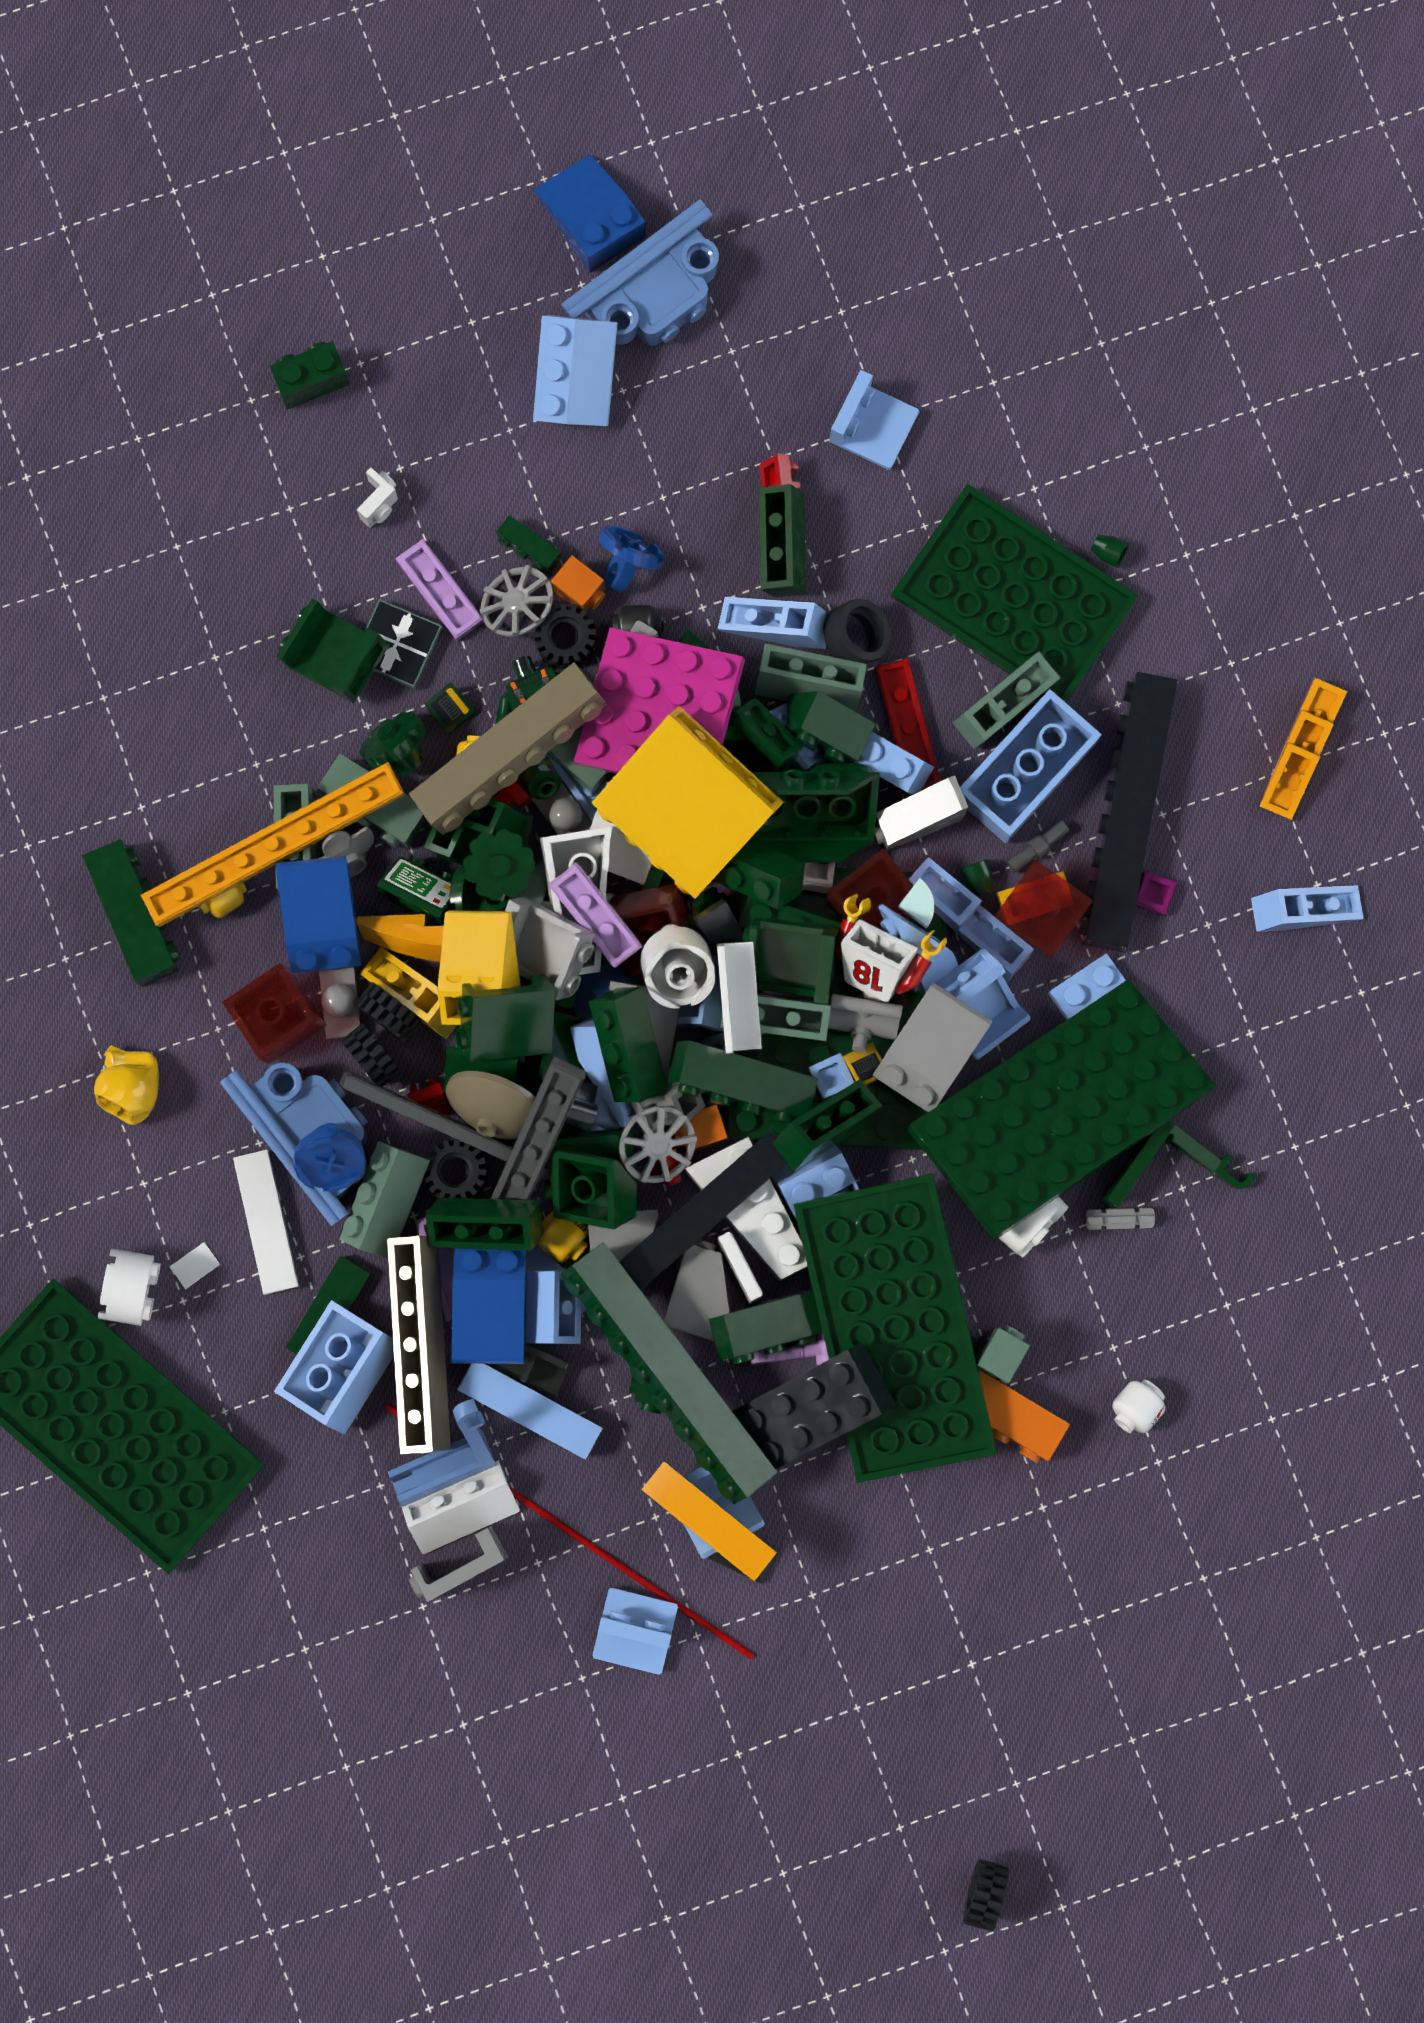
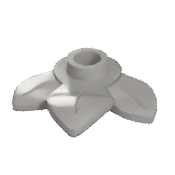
[319,827,374,878]

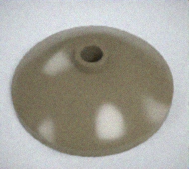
[446,1071,536,1139]

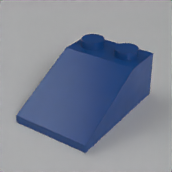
[534,154,646,272]
[276,856,361,973]
[452,1248,528,1364]

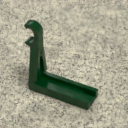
[1100,1121,1255,1208]

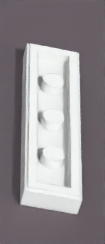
[233,1150,299,1295]

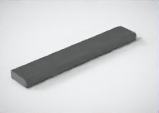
[491,1057,587,1200]
[340,1071,514,1161]

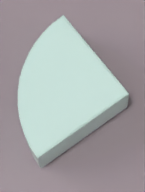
[898,878,934,929]

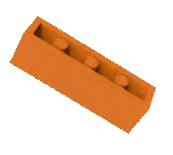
[979,1370,1070,1464]

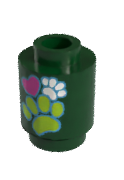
[519,755,561,799]

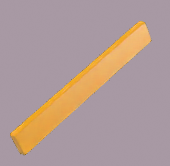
[141,762,406,927]

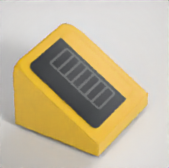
[843,1042,882,1086]

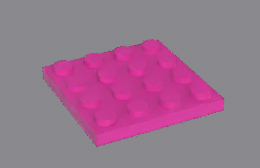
[574,627,745,774]

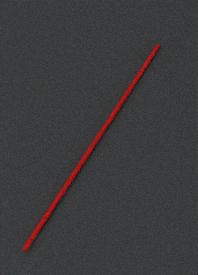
[384,1403,755,1659]

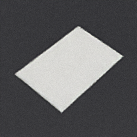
[170,1242,220,1290]

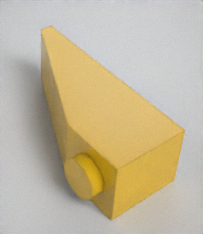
[360,947,457,1039]

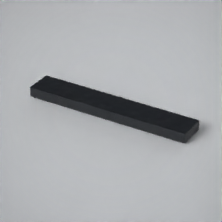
[619,1131,788,1291]

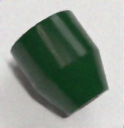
[1091,535,1129,568]
[961,859,993,896]

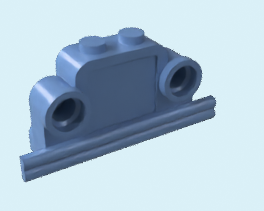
[561,199,719,346]
[220,1063,368,1227]

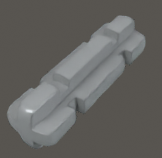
[1085,1207,1155,1230]

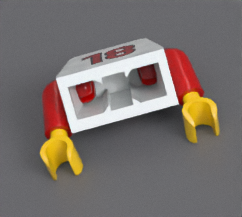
[835,894,947,1002]

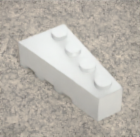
[539,826,612,975]
[685,1137,808,1281]

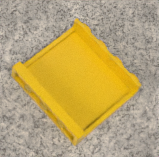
[592,706,784,899]

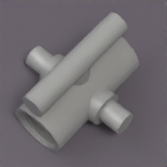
[828,990,903,1053]

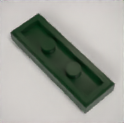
[286,1256,371,1354]

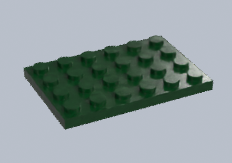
[891,483,1139,703]

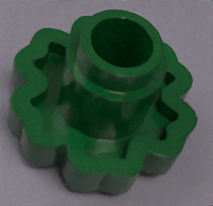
[359,711,426,775]
[463,828,535,901]

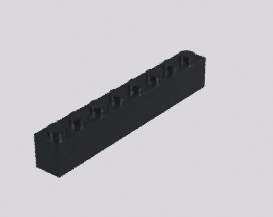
[1078,672,1178,953]

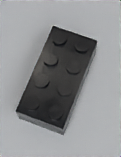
[732,1342,896,1469]

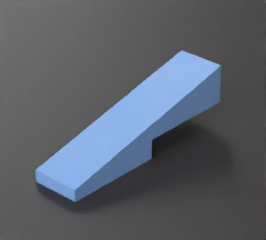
[905,857,1034,982]
[457,1363,603,1460]

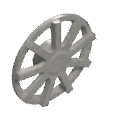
[479,565,553,637]
[619,1106,697,1183]

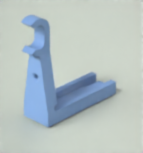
[388,1399,497,1507]

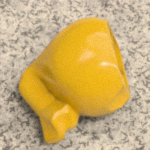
[94,1045,159,1125]

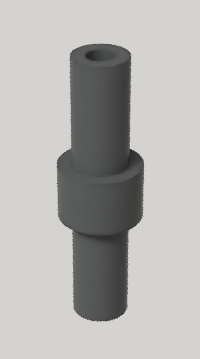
[1007,821,1069,873]

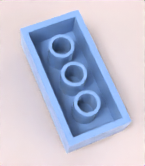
[960,689,1102,844]

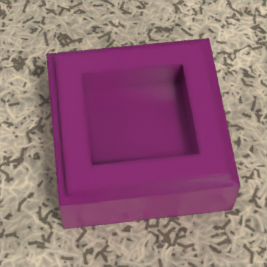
[1136,871,1178,916]

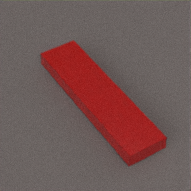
[874,658,941,797]

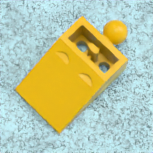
[437,910,521,1025]

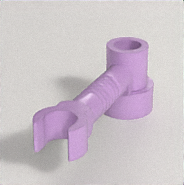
[751,1333,829,1366]

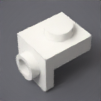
[357,467,398,528]

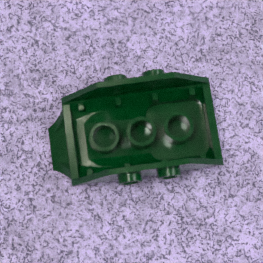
[750,764,880,865]

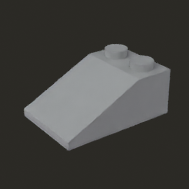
[872,983,993,1112]

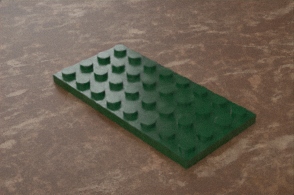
[908,979,1216,1241]
[793,1173,997,1483]
[0,1278,266,1575]

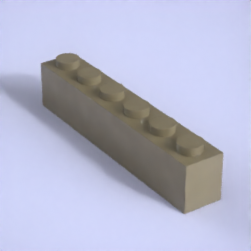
[409,663,608,835]
[387,1236,451,1454]

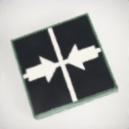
[365,599,443,690]

